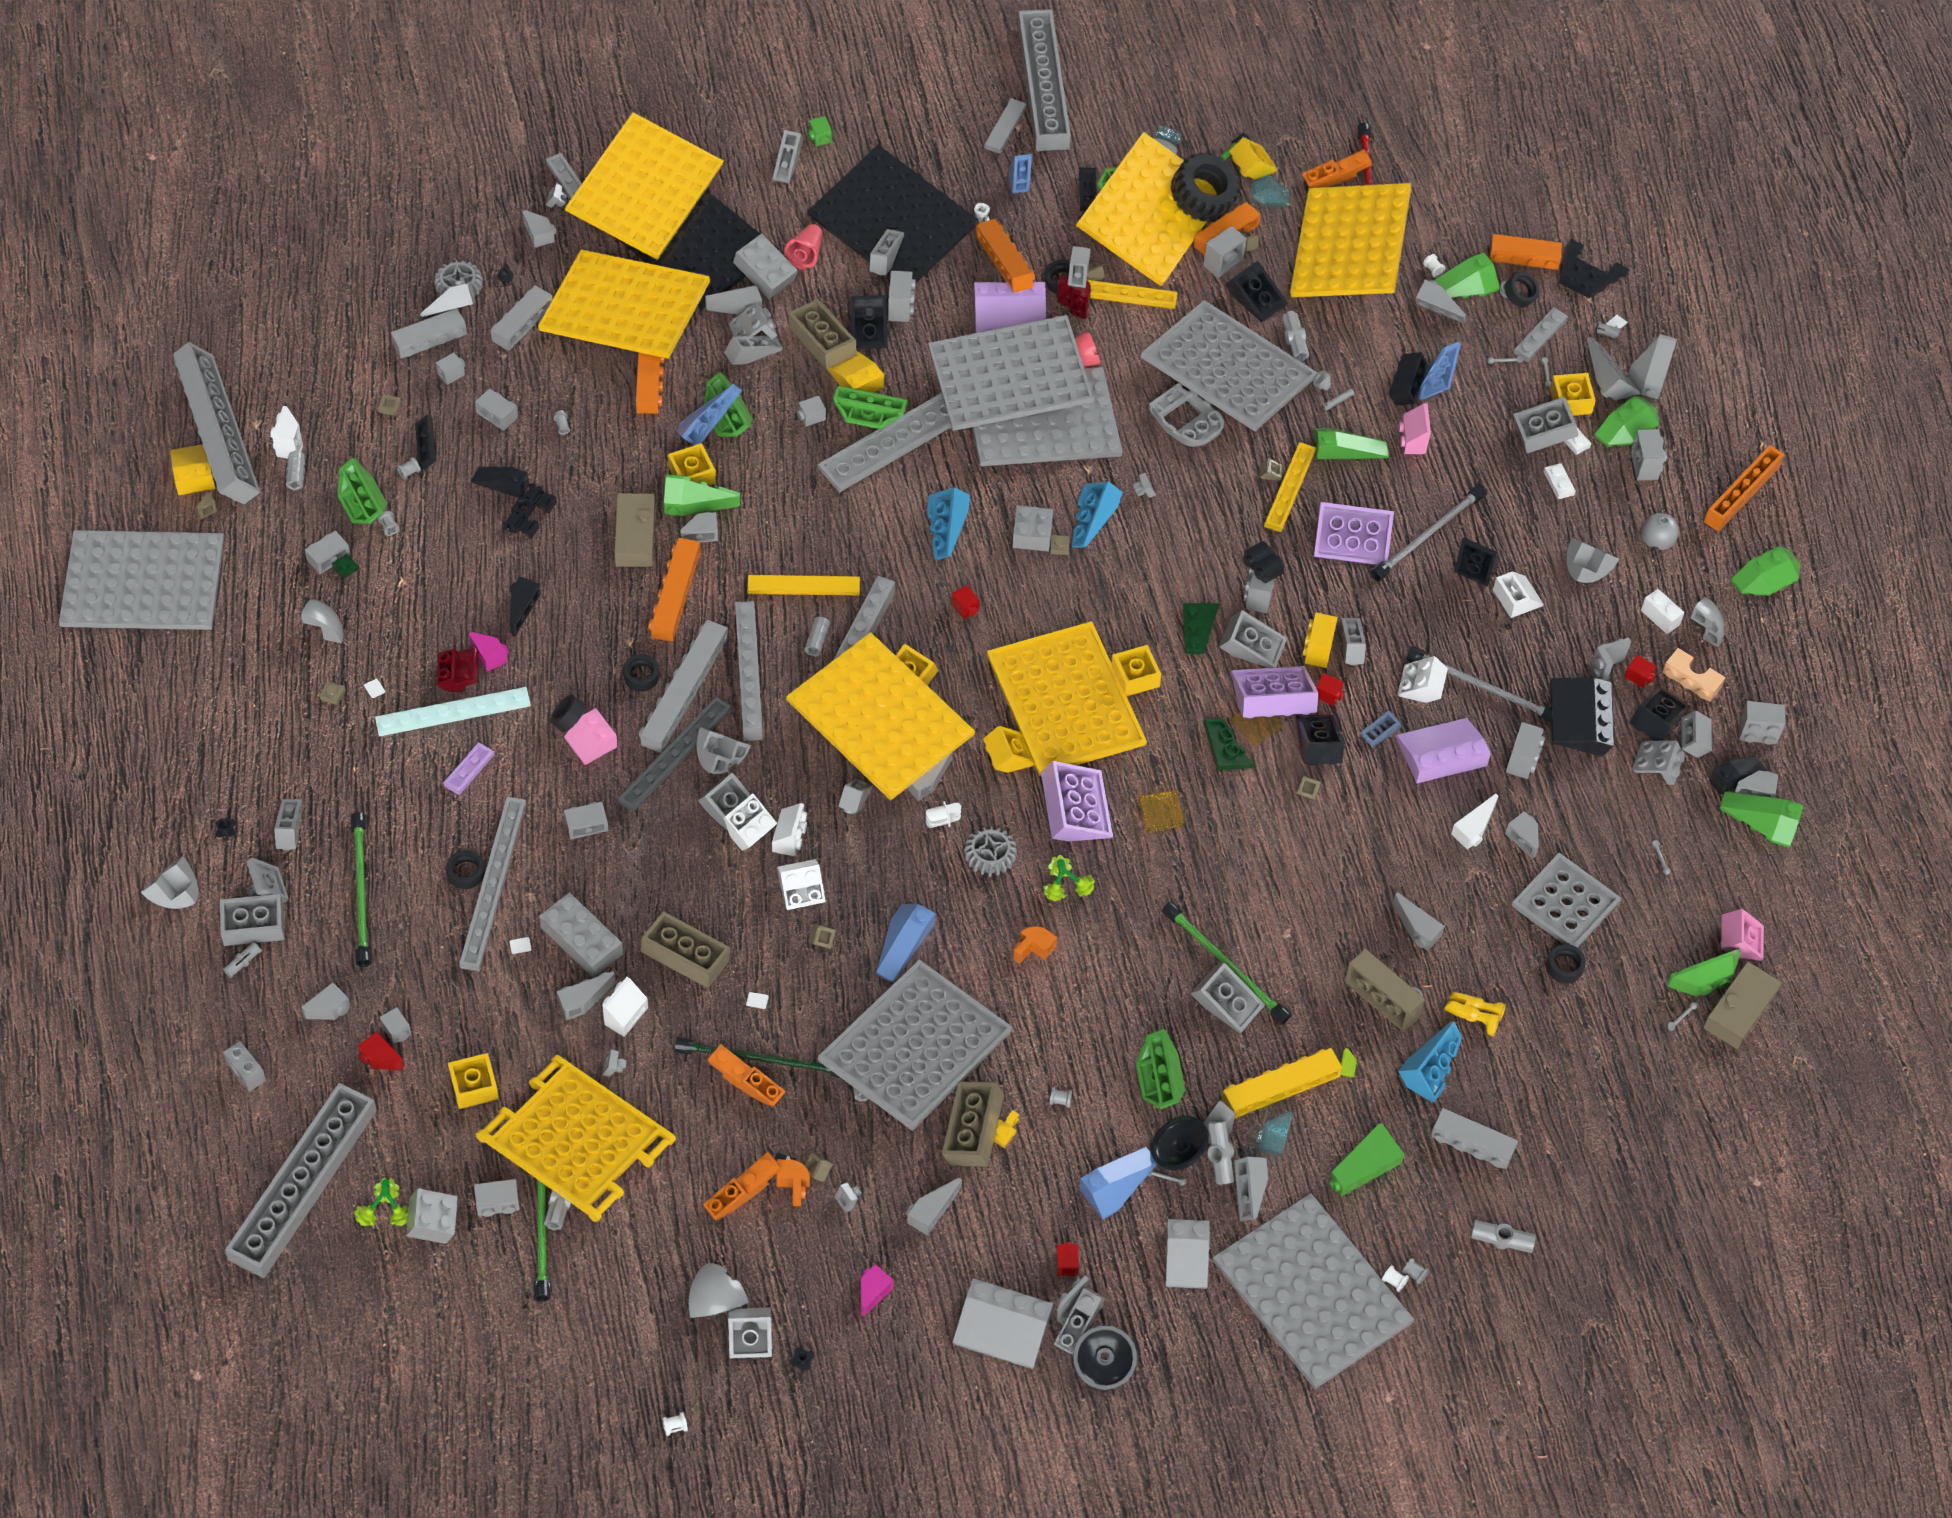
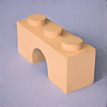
[1662,648,1726,702]

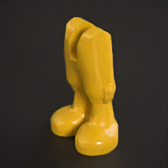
[1444,992,1506,1037]

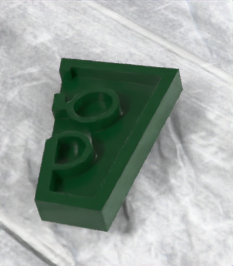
[1182,603,1220,654]
[1203,718,1254,770]

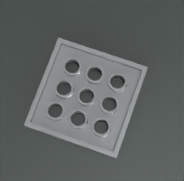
[1511,853,1622,948]

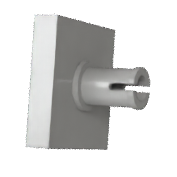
[246,858,289,903]

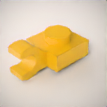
[994,1110,1020,1149]

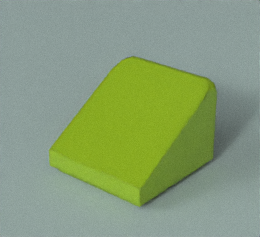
[1341,1048,1357,1077]

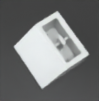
[270,406,303,459]
[1493,571,1543,618]
[1397,656,1448,703]
[724,793,777,851]
[772,803,807,856]
[777,859,825,910]
[602,977,648,1037]

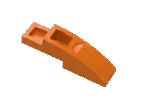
[1302,149,1372,188]
[707,1044,786,1107]
[703,1152,782,1221]

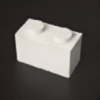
[1641,589,1685,634]

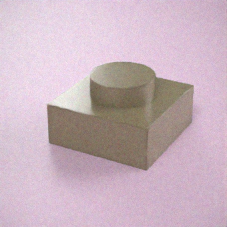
[378,394,401,416]
[1050,535,1069,555]
[319,681,346,706]

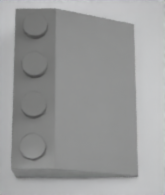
[953,1278,1053,1369]

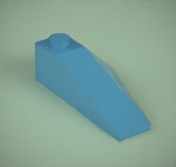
[1071,481,1123,548]
[927,487,970,560]
[1398,1021,1462,1102]

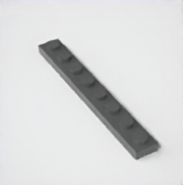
[618,697,731,813]

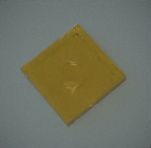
[1230,712,1284,746]
[1138,790,1185,832]

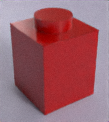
[951,585,980,619]
[1624,655,1656,689]
[1316,673,1345,706]
[1056,1242,1079,1276]

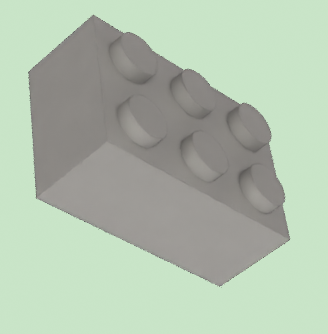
[733,234,798,299]
[1513,397,1578,454]
[220,894,285,946]

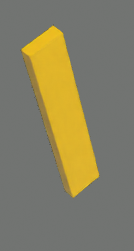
[1087,280,1178,309]
[1264,442,1316,532]
[748,575,860,596]

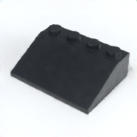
[1550,678,1614,757]

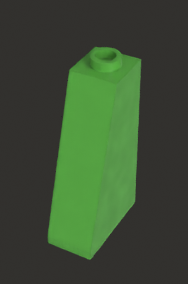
[1330,1123,1404,1196]

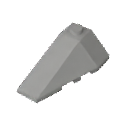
[1628,334,1677,399]
[1587,336,1640,400]

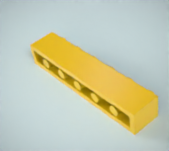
[1221,1048,1342,1119]

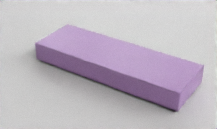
[443,742,495,795]

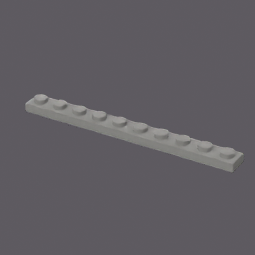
[459,797,526,971]

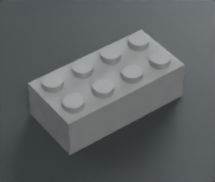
[539,892,623,978]

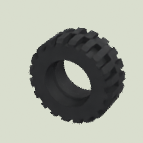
[1171,153,1240,222]

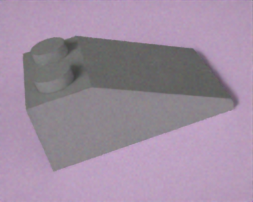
[1219,610,1287,668]
[698,773,751,831]
[1190,963,1265,1033]
[1165,1219,1209,1289]

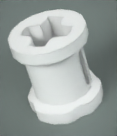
[974,203,990,223]
[1423,254,1446,277]
[1382,1265,1409,1292]
[662,1412,688,1436]

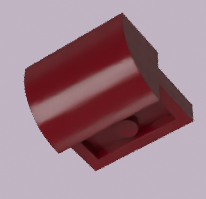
[1057,275,1091,320]
[436,648,479,692]

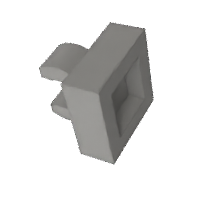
[546,183,567,208]
[1133,473,1155,498]
[602,1049,626,1077]
[835,1183,862,1213]

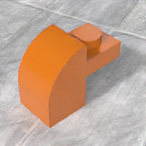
[1013,926,1058,964]
[777,1160,810,1206]

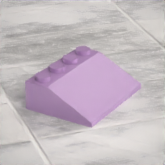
[974,282,1046,333]
[1314,502,1394,565]
[1231,666,1318,718]
[1396,718,1491,784]
[1041,761,1113,842]

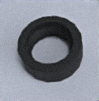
[1043,259,1070,293]
[1505,272,1540,307]
[623,654,659,691]
[550,695,585,732]
[446,850,485,889]
[1546,944,1586,984]

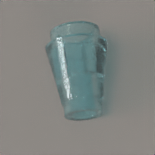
[1155,125,1182,144]

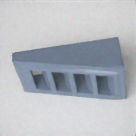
[1360,710,1401,747]

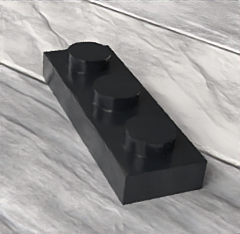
[1078,167,1097,212]
[415,415,436,470]

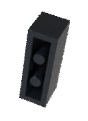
[1389,352,1428,406]

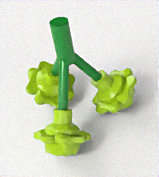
[1043,855,1095,901]
[354,1178,409,1226]

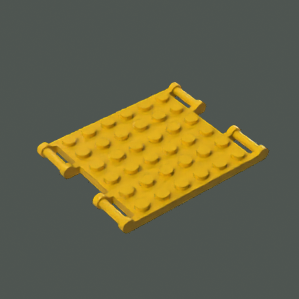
[476,1055,676,1222]

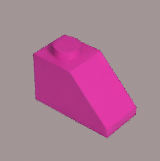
[469,632,509,671]
[861,1264,894,1316]

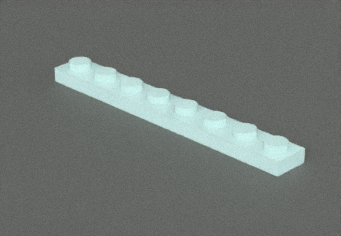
[375,687,530,736]

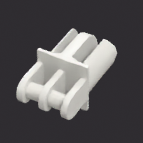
[926,801,961,828]

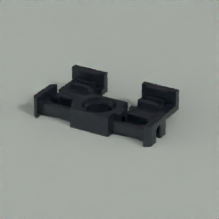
[502,483,557,539]

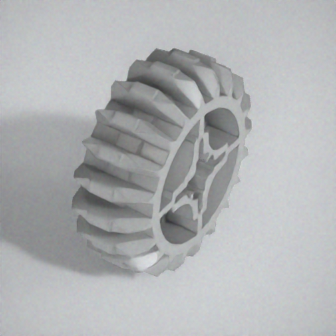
[434,259,483,297]
[964,826,1017,877]

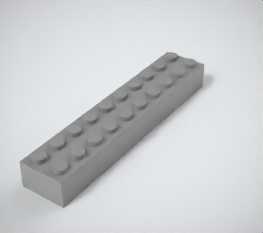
[1018,10,1071,151]
[173,342,260,505]
[225,1083,377,1278]

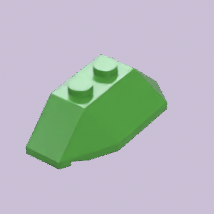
[704,372,753,437]
[833,386,908,429]
[1594,395,1659,447]
[338,458,387,524]
[1730,546,1800,596]
[1667,948,1741,996]
[1136,1029,1185,1109]

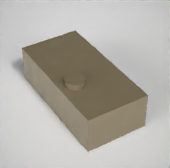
[788,299,857,369]
[615,493,656,567]
[641,911,730,988]
[1345,949,1425,1032]
[1703,962,1782,1050]
[942,1082,1004,1167]

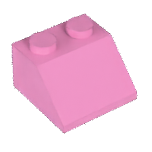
[1399,403,1431,454]
[564,708,617,765]
[1720,909,1764,961]

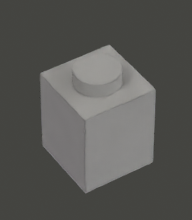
[436,353,466,385]
[797,396,826,426]
[379,1007,411,1044]

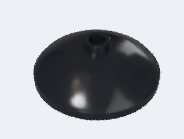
[1151,1116,1209,1171]
[1073,1325,1137,1390]

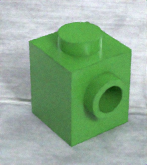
[808,116,832,146]

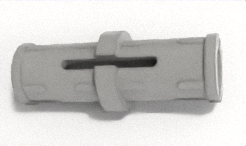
[223,942,261,978]

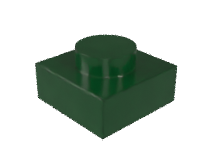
[332,554,359,579]

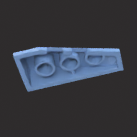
[1418,342,1461,401]
[676,384,742,445]
[876,904,935,983]
[1079,1147,1157,1221]

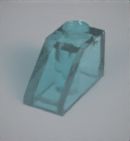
[1252,174,1290,206]
[1256,1111,1293,1156]

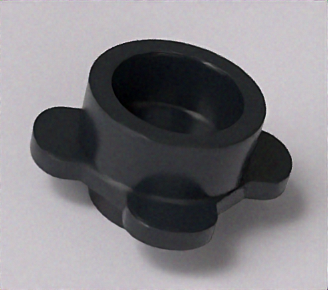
[215,818,236,837]
[790,1347,815,1371]

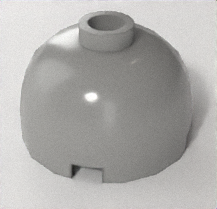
[1641,513,1679,550]

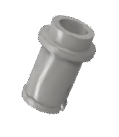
[1597,323,1620,339]
[553,410,570,435]

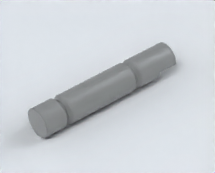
[1323,389,1354,412]

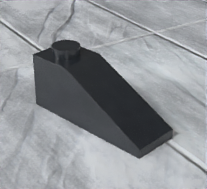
[471,467,529,498]
[510,576,541,637]
[1709,756,1767,795]

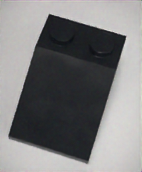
[1225,261,1288,323]
[850,295,888,349]
[1454,537,1499,586]
[1629,686,1691,741]
[1296,715,1345,765]

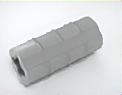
[286,451,305,490]
[804,617,830,656]

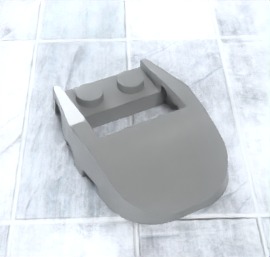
[1149,383,1224,447]

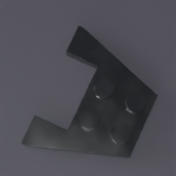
[1559,239,1630,299]

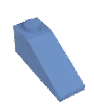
[1008,154,1032,193]

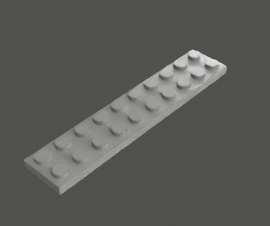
[818,393,951,493]

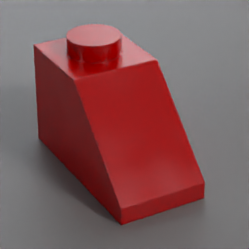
[357,1032,404,1070]

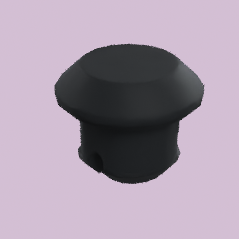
[498,267,514,282]

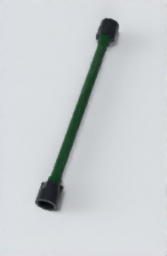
[675,1037,842,1079]

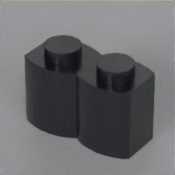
[1243,541,1285,583]

